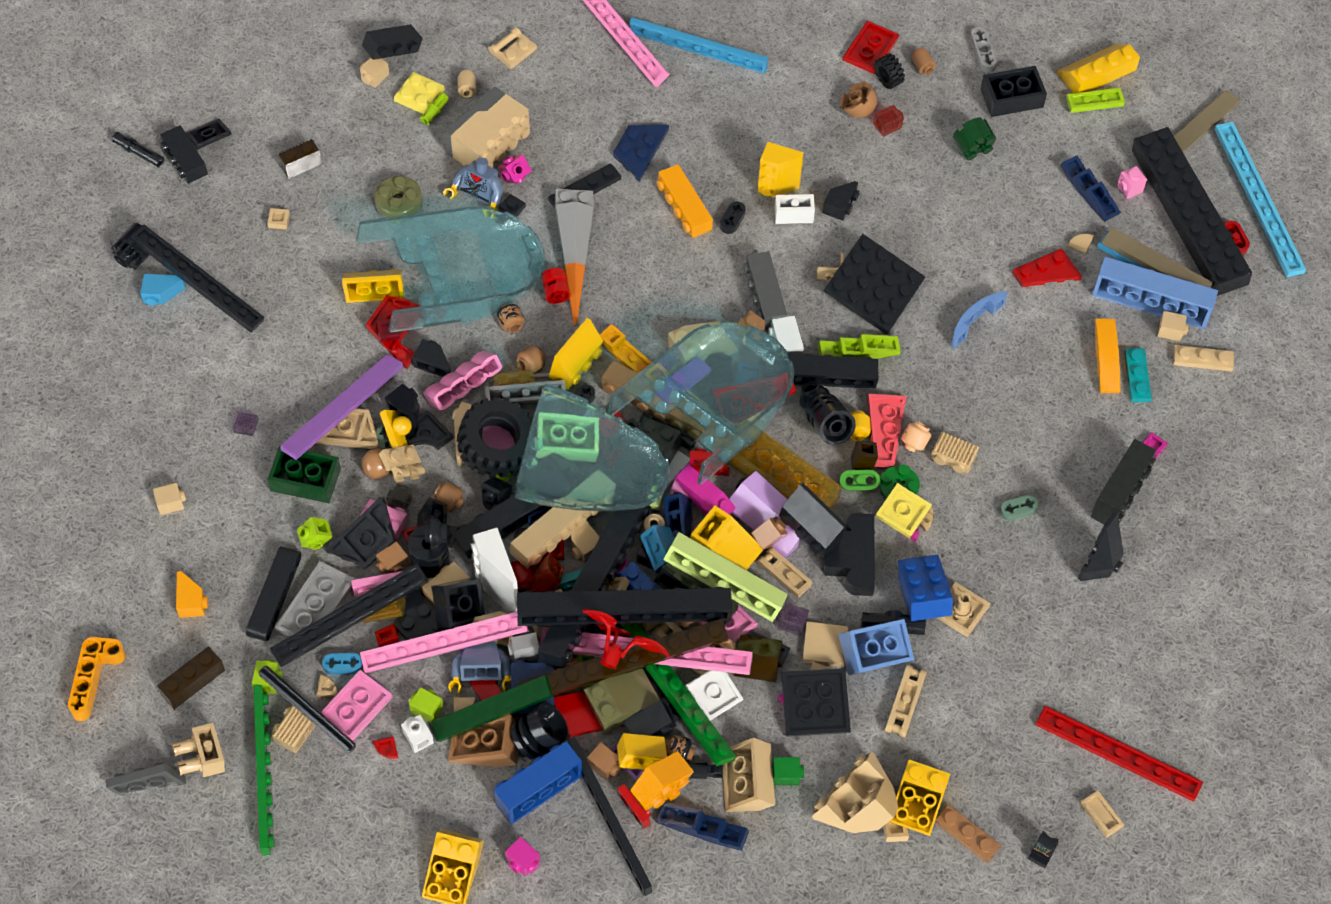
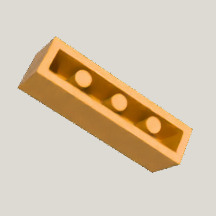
[656,164,713,238]

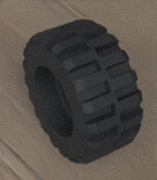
[457,397,537,478]

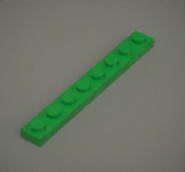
[254,685,275,856]

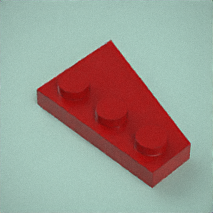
[1012,248,1082,287]
[689,448,730,476]

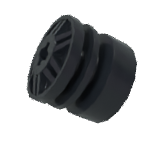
[511,702,569,760]

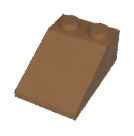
[448,715,519,767]

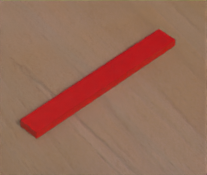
[1035,705,1203,802]

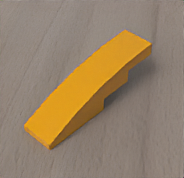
[1095,319,1120,394]

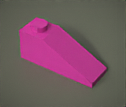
[674,464,736,516]

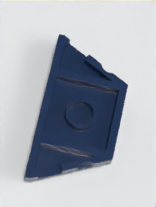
[613,124,669,181]

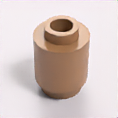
[912,47,936,75]

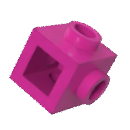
[498,155,532,184]

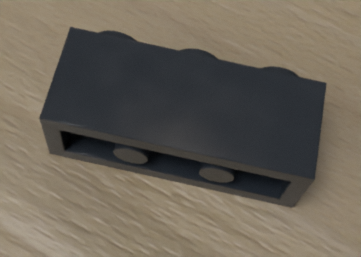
[362,24,423,60]
[160,125,208,184]

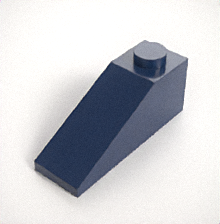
[663,493,693,538]

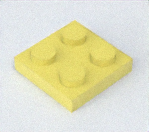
[394,72,445,114]
[875,483,932,539]

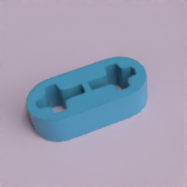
[322,653,363,675]

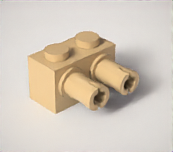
[172,723,225,777]

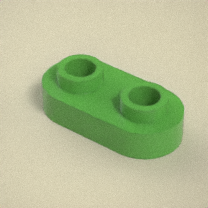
[839,470,880,491]

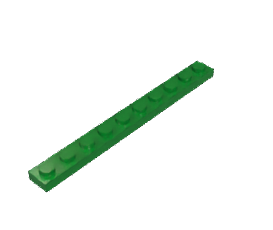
[615,623,736,766]

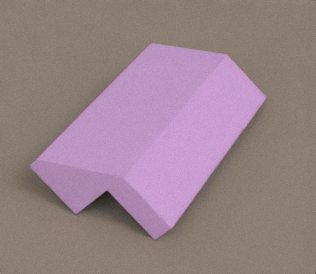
[729,471,801,558]

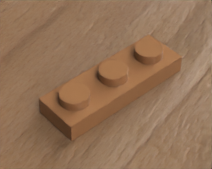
[935,804,1001,863]

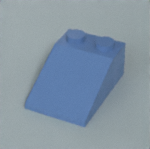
[838,619,914,675]

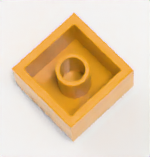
[630,751,694,811]

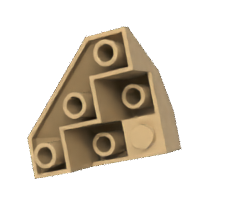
[812,751,898,833]

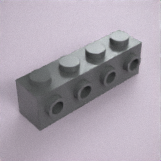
[743,251,787,329]

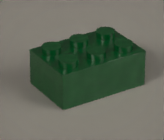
[267,446,341,503]

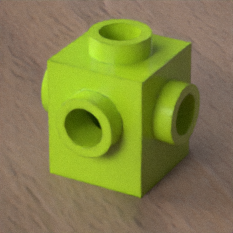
[297,517,333,550]

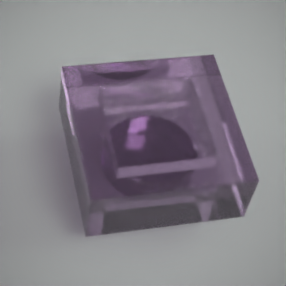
[233,412,259,436]

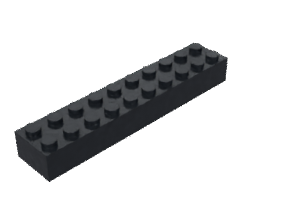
[1132,127,1252,296]

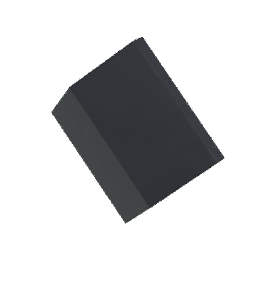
[186,119,232,150]

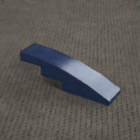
[1060,155,1121,222]
[656,802,749,851]

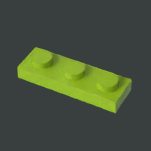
[1066,88,1125,113]

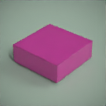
[1142,432,1168,459]

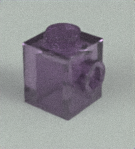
[776,603,809,637]

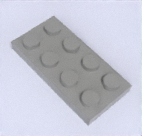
[275,561,356,637]

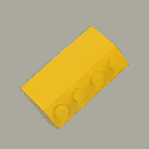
[1056,44,1140,93]

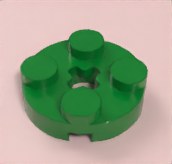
[879,464,920,499]

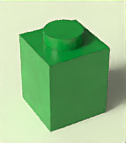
[772,757,804,785]

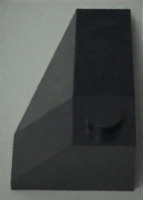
[1078,512,1124,581]

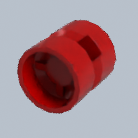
[541,268,571,304]

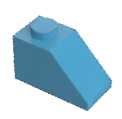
[140,274,186,306]

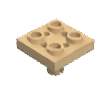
[937,582,991,638]

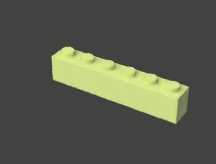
[663,532,788,622]

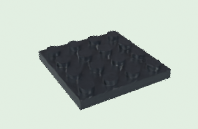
[823,234,925,334]

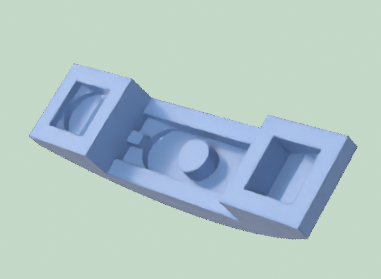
[951,291,1008,349]

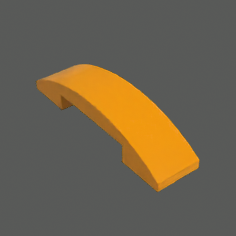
[600,324,670,384]

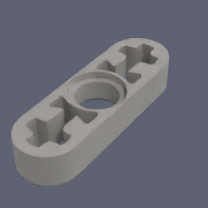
[970,26,997,72]

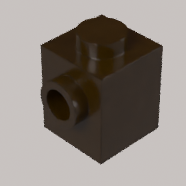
[851,440,878,470]

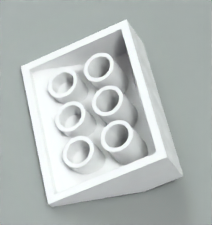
[471,528,518,613]

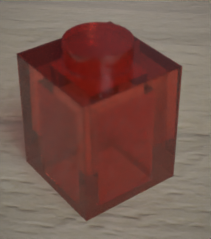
[874,105,904,137]

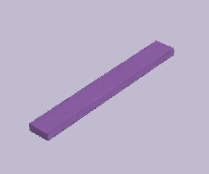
[280,354,403,460]

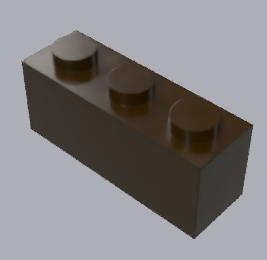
[157,646,225,710]

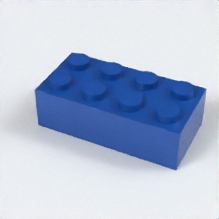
[494,741,582,825]

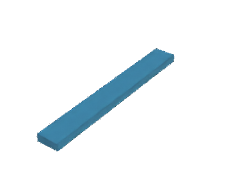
[630,17,769,74]

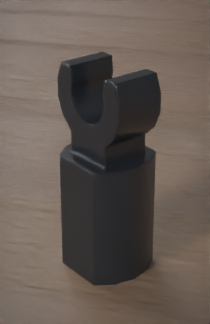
[687,762,723,779]

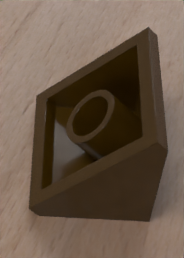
[734,635,783,683]

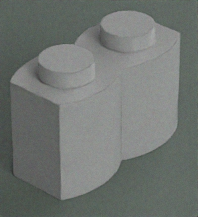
[507,632,539,663]

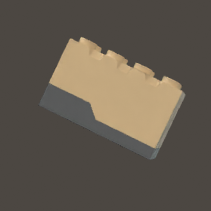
[445,87,530,168]

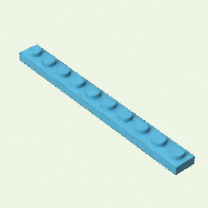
[1214,122,1306,277]

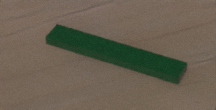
[432,675,553,742]

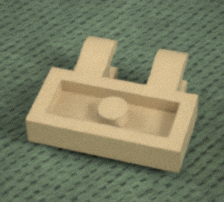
[379,445,425,483]

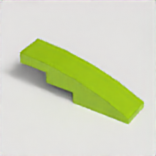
[817,334,901,359]

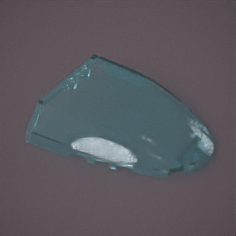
[514,383,670,511]

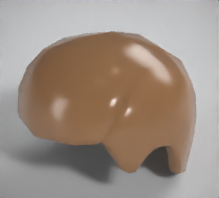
[361,448,390,480]

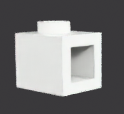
[401,715,434,753]

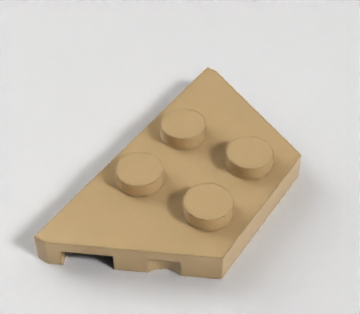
[315,409,380,449]

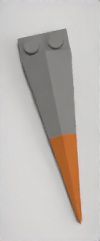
[555,189,594,326]

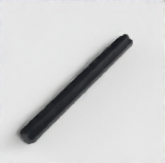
[259,666,356,753]

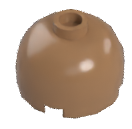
[840,81,877,119]

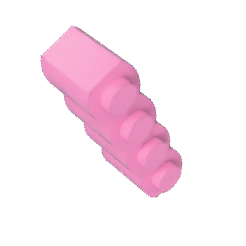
[423,350,503,410]

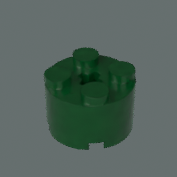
[953,117,996,161]

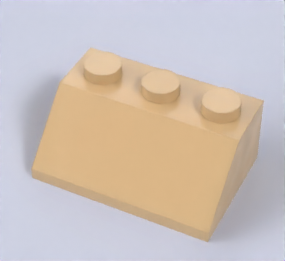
[723,737,775,812]

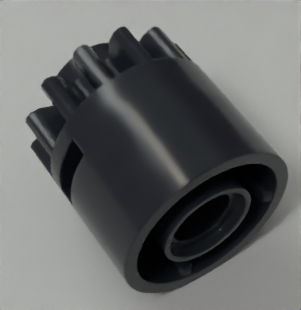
[111,223,149,270]

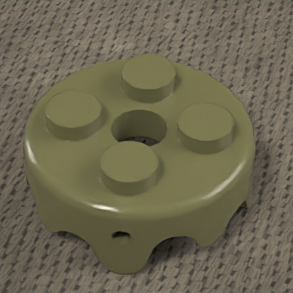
[374,176,423,223]

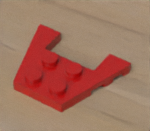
[366,295,446,369]

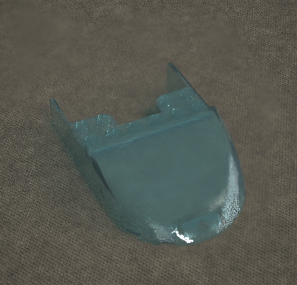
[356,206,544,332]
[607,322,794,485]

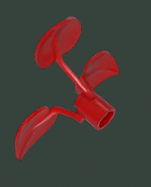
[582,608,670,669]

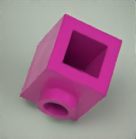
[505,837,540,877]

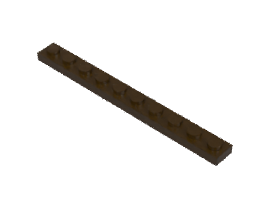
[517,619,729,695]

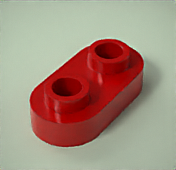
[1224,220,1250,255]

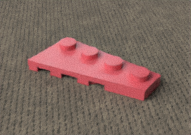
[867,394,907,468]

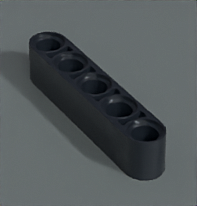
[246,546,302,642]

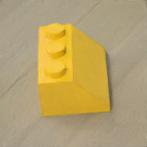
[757,142,804,197]
[342,269,404,303]
[549,318,603,390]

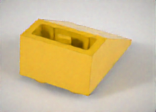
[690,505,763,571]
[889,760,950,836]
[422,829,484,904]

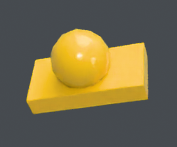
[380,410,412,448]

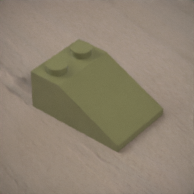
[584,669,660,734]

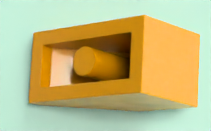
[176,571,209,618]

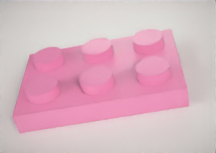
[321,670,393,741]

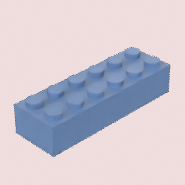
[1092,257,1218,329]

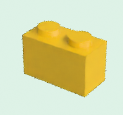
[617,733,667,770]

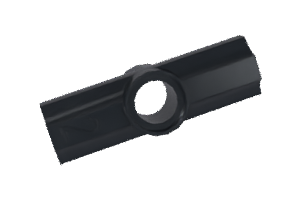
[861,610,926,635]

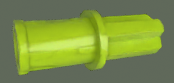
[420,92,449,126]

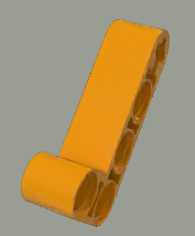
[68,637,126,721]

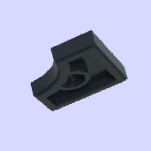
[405,410,454,450]

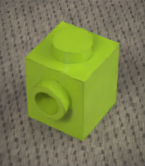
[252,659,283,694]
[408,687,444,724]

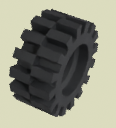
[874,53,905,89]

